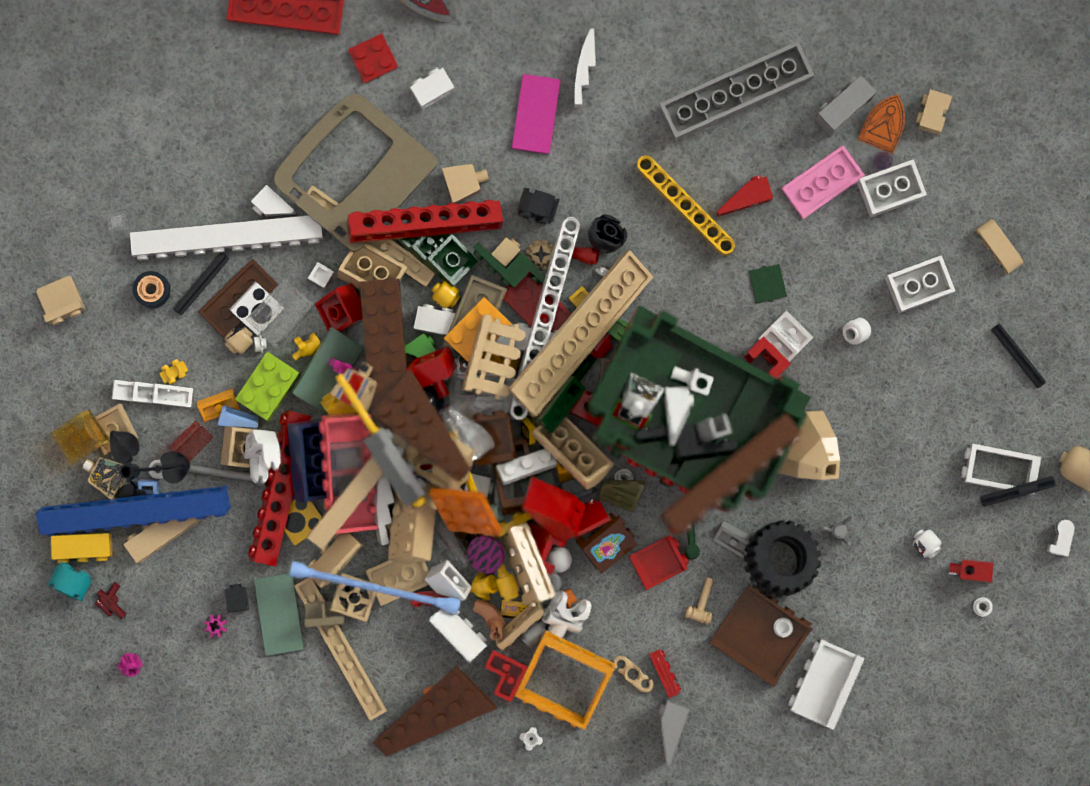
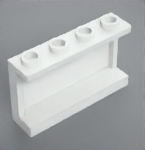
[788,639,865,730]

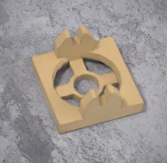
[330,573,379,622]

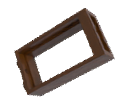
[491,438,535,516]

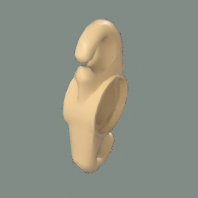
[613,656,654,693]

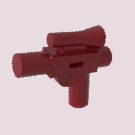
[94,582,127,620]

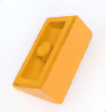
[197,388,240,422]

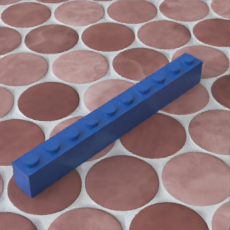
[36,486,231,536]

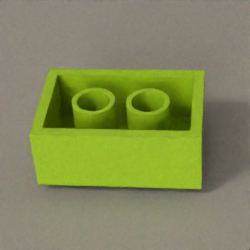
[235,352,301,422]

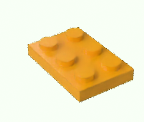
[444,297,512,362]

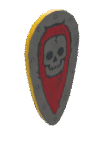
[401,0,456,22]

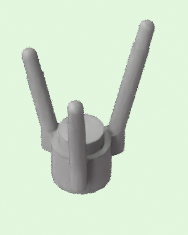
[823,514,854,546]

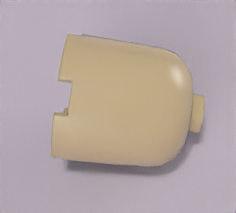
[1059,446,1090,493]

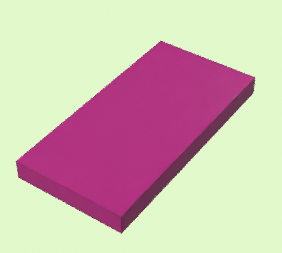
[512,74,561,154]

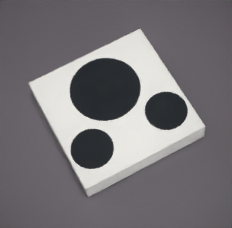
[229,281,283,336]

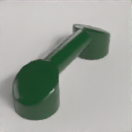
[684,521,700,560]

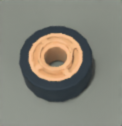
[133,271,171,308]

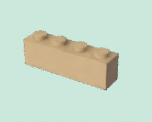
[124,517,203,564]

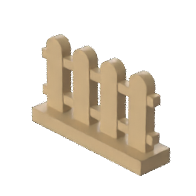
[461,314,525,400]
[500,523,556,608]

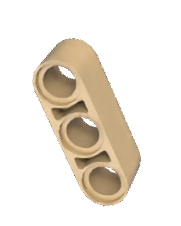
[975,219,1024,275]

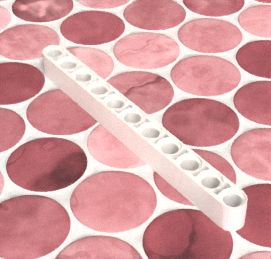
[508,217,580,420]

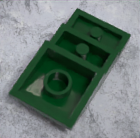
[396,218,478,287]

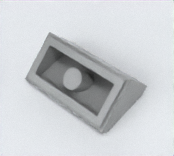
[713,521,751,558]

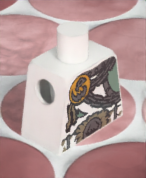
[622,373,664,417]

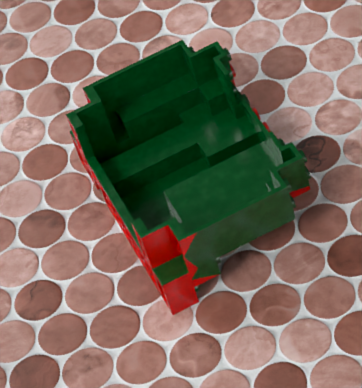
[586,305,811,513]

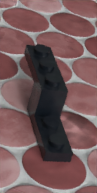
[634,422,737,462]

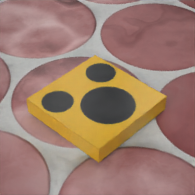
[284,500,322,546]

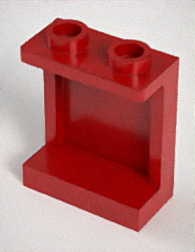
[628,535,689,590]

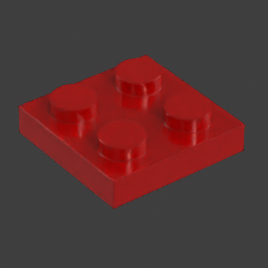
[348,33,399,84]

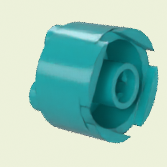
[47,562,92,602]

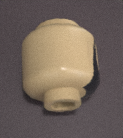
[224,326,253,354]

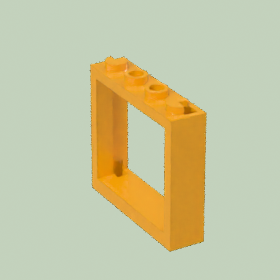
[515,630,616,730]

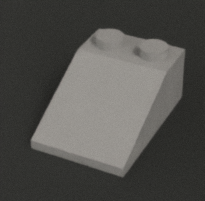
[657,700,690,765]

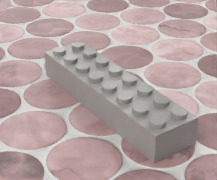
[659,41,814,142]

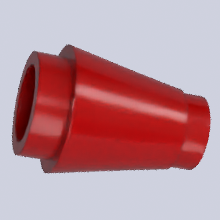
[571,247,599,266]

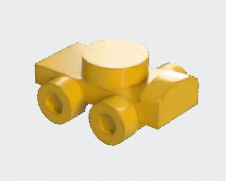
[159,359,189,385]

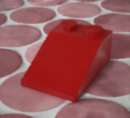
[522,477,586,542]

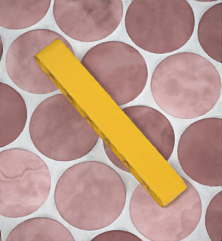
[637,155,735,256]

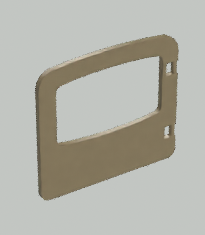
[274,94,437,252]

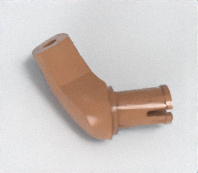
[473,599,505,641]

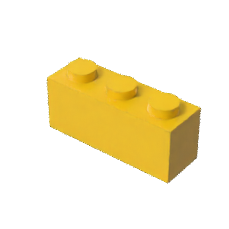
[51,533,113,563]

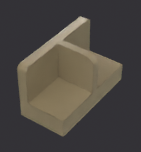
[304,601,345,627]

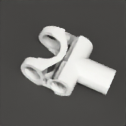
[542,591,591,649]

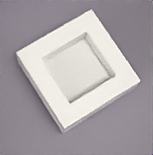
[308,262,335,289]

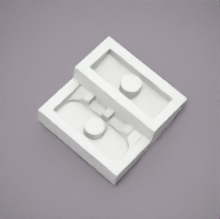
[758,311,814,362]

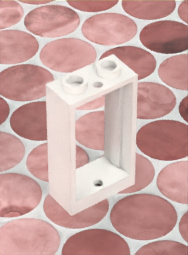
[961,444,1041,496]

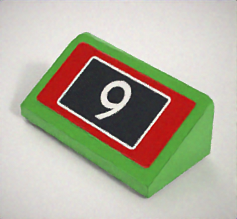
[610,398,653,431]

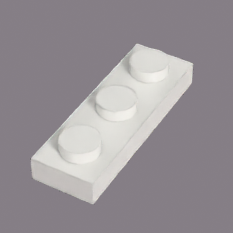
[496,449,557,485]

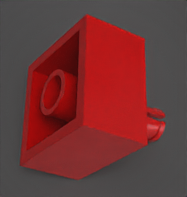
[406,346,457,399]

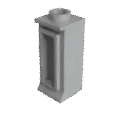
[694,414,732,444]

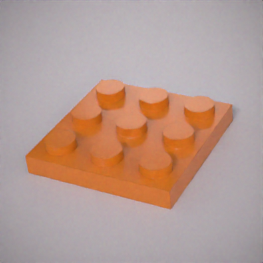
[429,487,502,536]

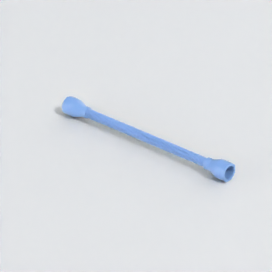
[289,561,460,614]

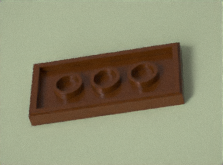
[198,258,279,339]

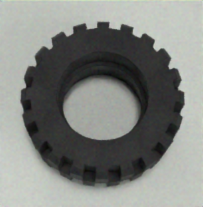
[743,520,821,597]

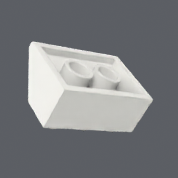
[429,609,487,662]

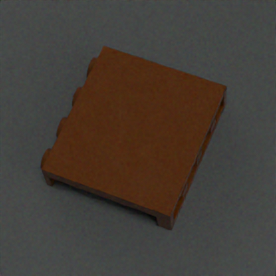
[709,584,813,687]

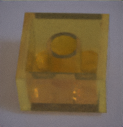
[51,409,110,465]

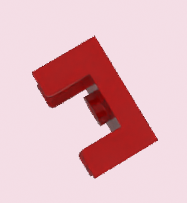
[743,336,791,378]
[515,522,568,575]

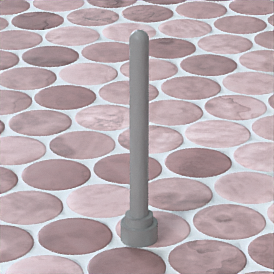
[188,465,267,487]

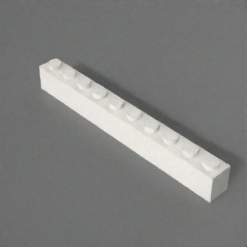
[130,216,324,260]

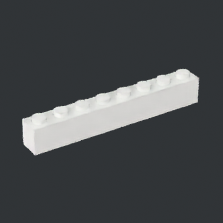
[414,304,558,355]

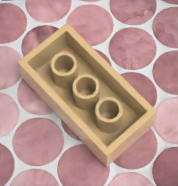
[388,480,438,564]

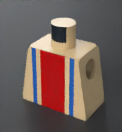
[330,362,377,412]

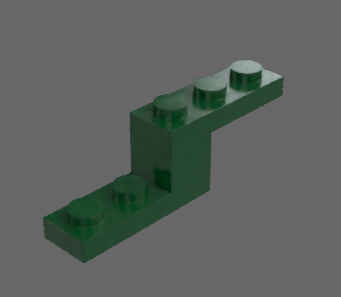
[472,242,563,298]
[537,354,596,433]

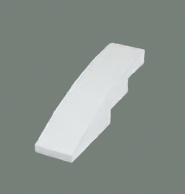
[574,28,596,108]
[111,380,193,407]
[373,474,394,545]

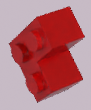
[484,650,528,702]

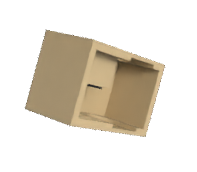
[405,436,475,490]

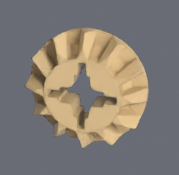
[526,240,554,270]

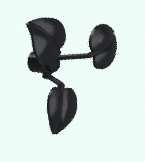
[110,430,190,498]

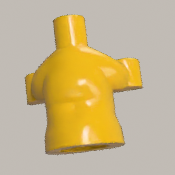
[292,332,321,361]
[469,572,498,601]

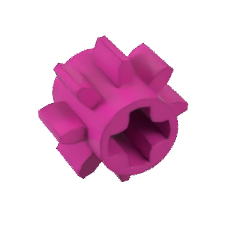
[204,615,227,638]
[117,653,143,677]

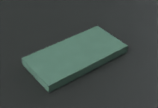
[291,327,364,412]
[254,574,304,656]

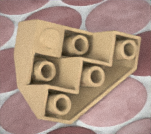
[778,410,840,480]

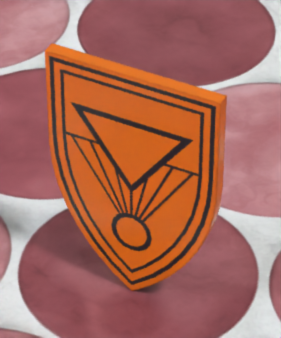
[858,94,905,154]

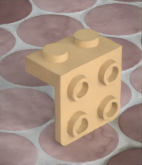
[37,276,86,326]

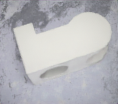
[1047,520,1074,557]

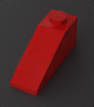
[716,175,773,217]

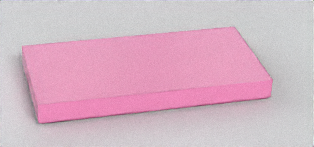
[781,145,865,219]

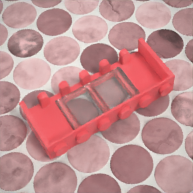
[319,412,378,534]

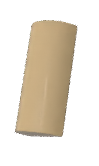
[532,417,614,489]

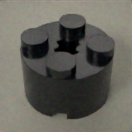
[517,188,560,225]

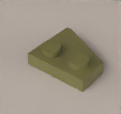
[598,480,646,513]

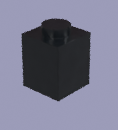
[225,584,249,613]

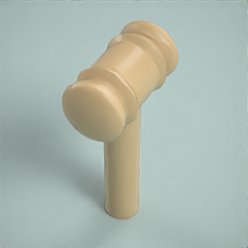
[685,577,714,625]

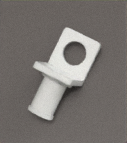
[671,366,714,395]

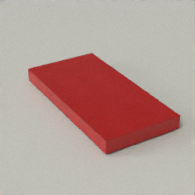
[503,273,571,333]

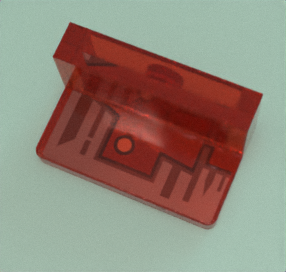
[168,420,213,462]

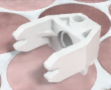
[244,430,281,484]

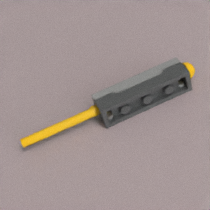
[335,373,426,507]

